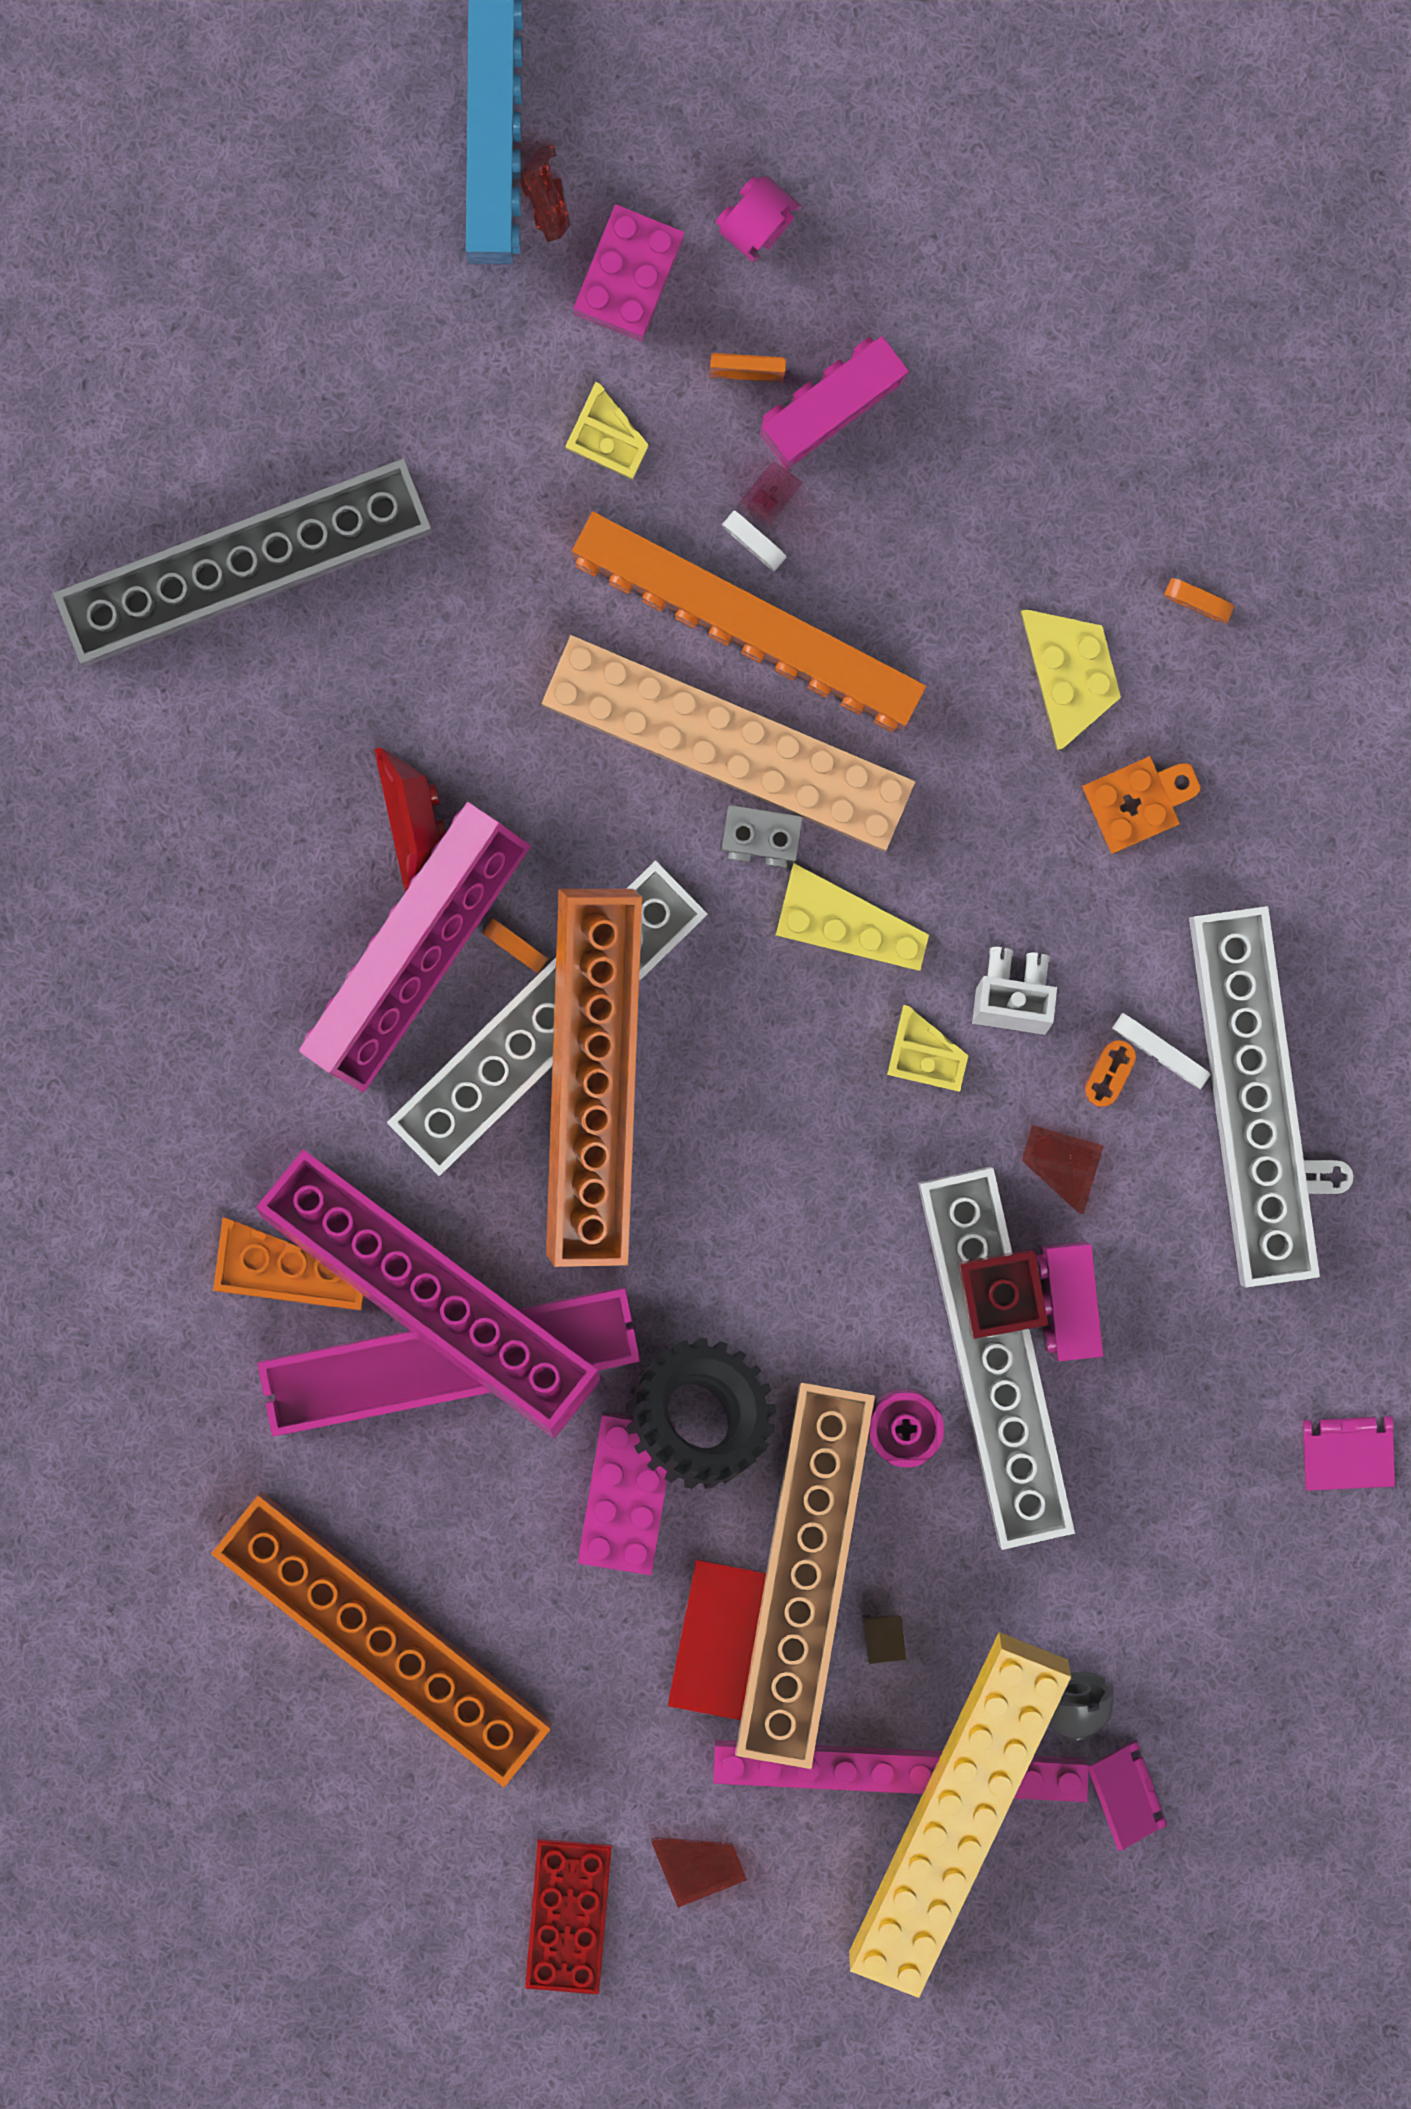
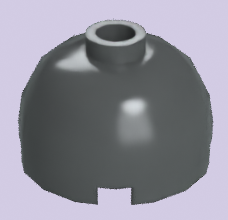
[1048,1672,1114,1741]

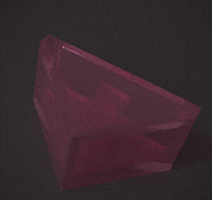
[739,461,803,529]

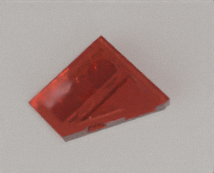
[520,145,571,242]
[651,1837,747,1908]

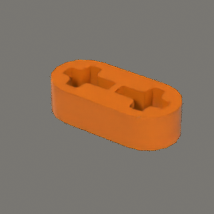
[1163,578,1235,624]
[482,918,550,974]
[1084,1040,1136,1107]

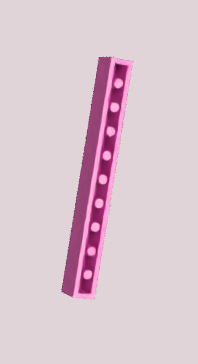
[713,1740,1089,1802]

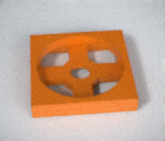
[709,353,786,382]

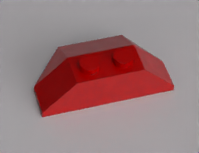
[374,747,446,893]

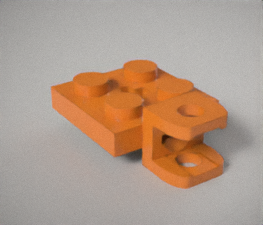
[1082,756,1201,854]

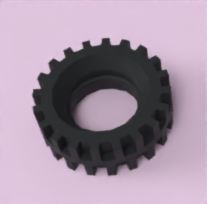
[626,1338,776,1489]

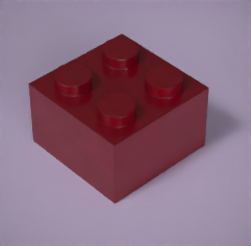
[957,1249,1048,1339]

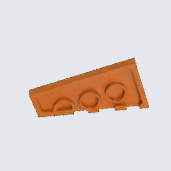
[213,1216,364,1310]

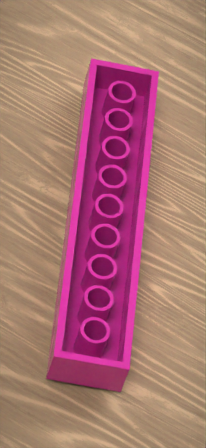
[256,1149,601,1439]

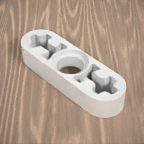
[1112,1013,1211,1090]

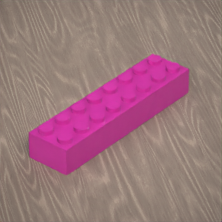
[298,802,531,1093]

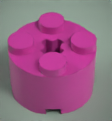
[715,175,802,263]
[868,1389,944,1468]

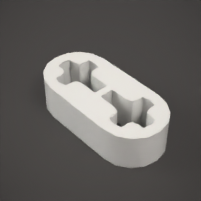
[721,511,787,571]
[1304,1160,1354,1194]

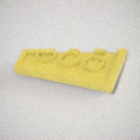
[775,863,929,971]

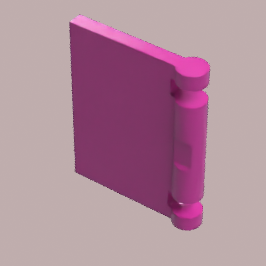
[1303,1416,1395,1491]
[1087,1741,1168,1851]

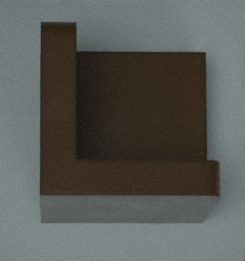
[863,1615,906,1664]

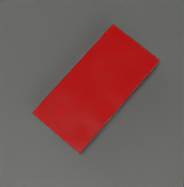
[667,1559,766,1720]
[525,1839,612,1995]

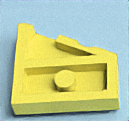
[565,382,649,480]
[887,1005,968,1092]

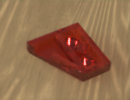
[1021,1125,1103,1214]

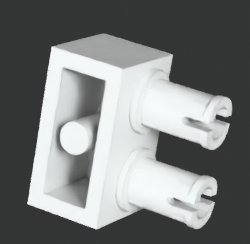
[972,947,1057,1035]

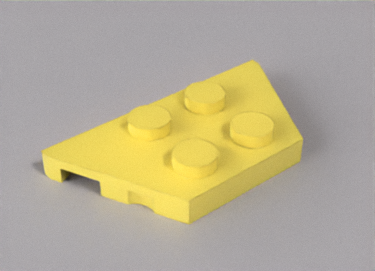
[1021,610,1121,750]

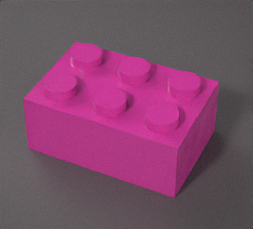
[573,204,685,343]
[1036,1241,1103,1361]

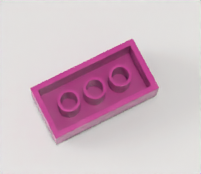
[760,336,909,470]
[578,1412,676,1575]

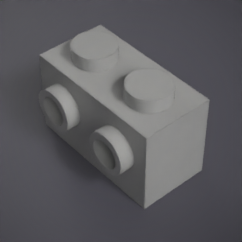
[721,805,802,868]

